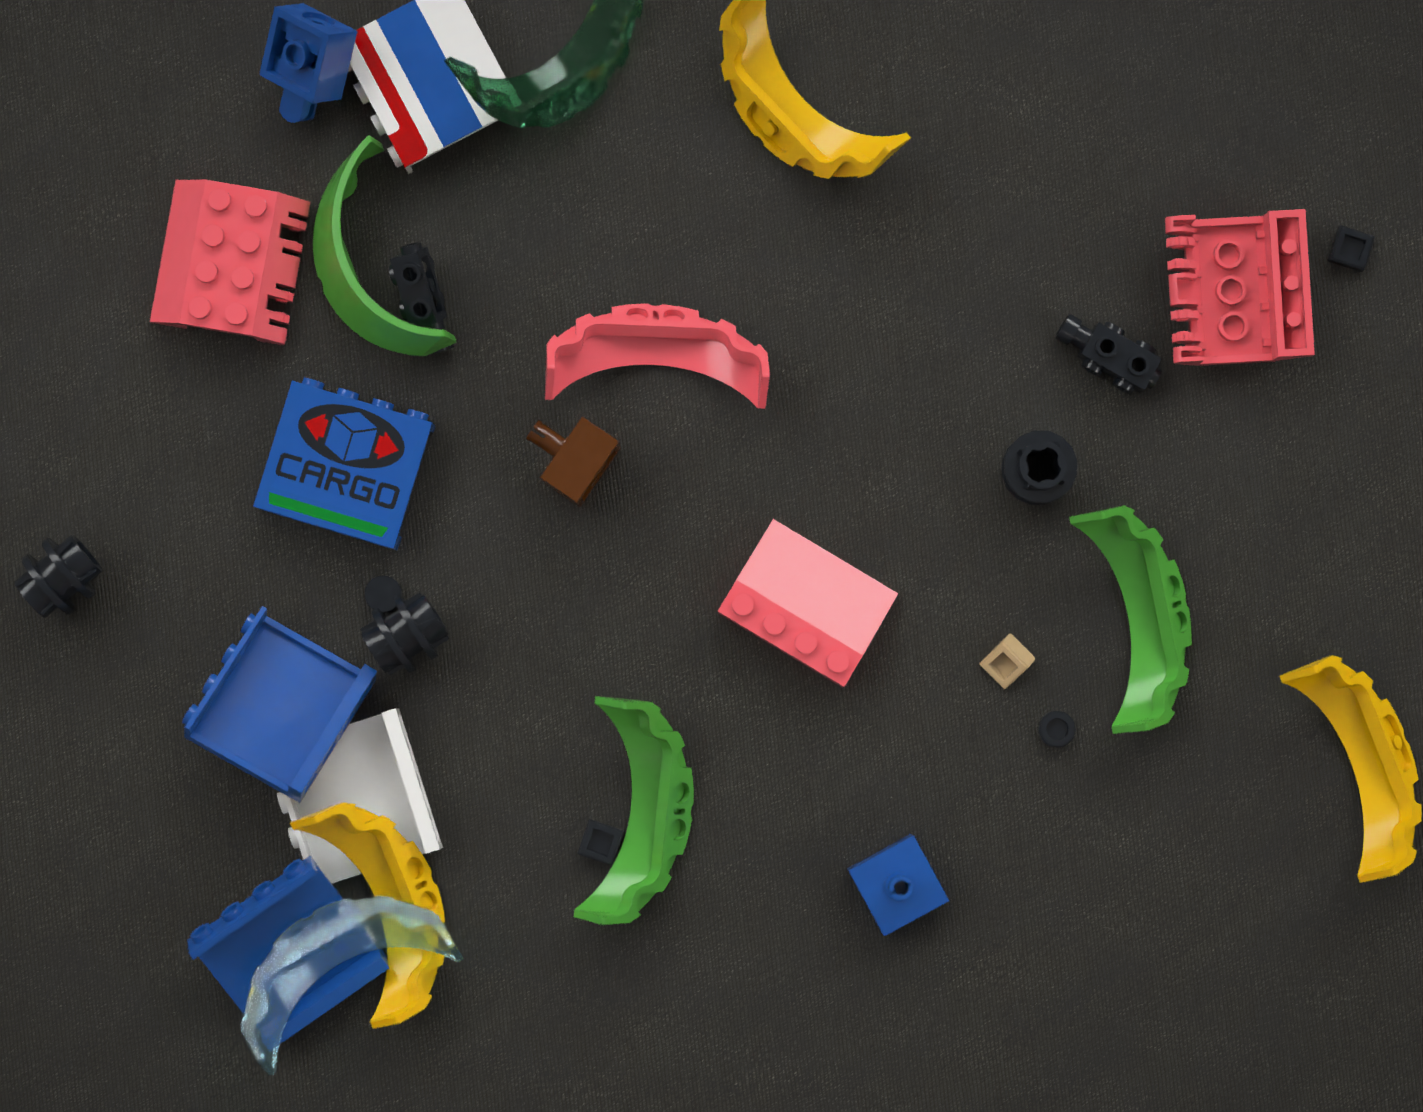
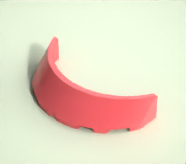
[545,304,770,409]

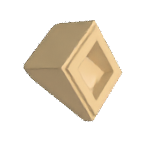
[979,633,1035,689]

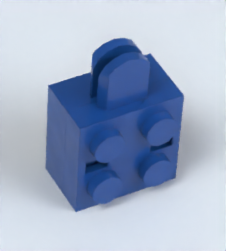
[259,3,357,123]

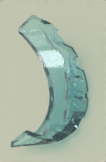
[242,896,464,1076]

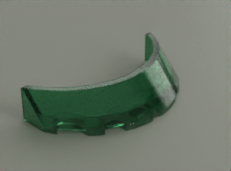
[444,0,643,128]

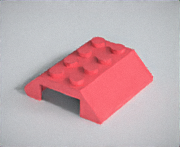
[150,179,311,345]
[1165,209,1315,366]

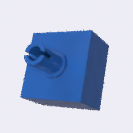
[847,834,949,936]

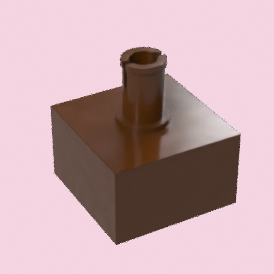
[526,416,621,507]

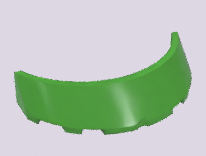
[313,135,456,356]
[1069,506,1192,734]
[574,696,694,925]

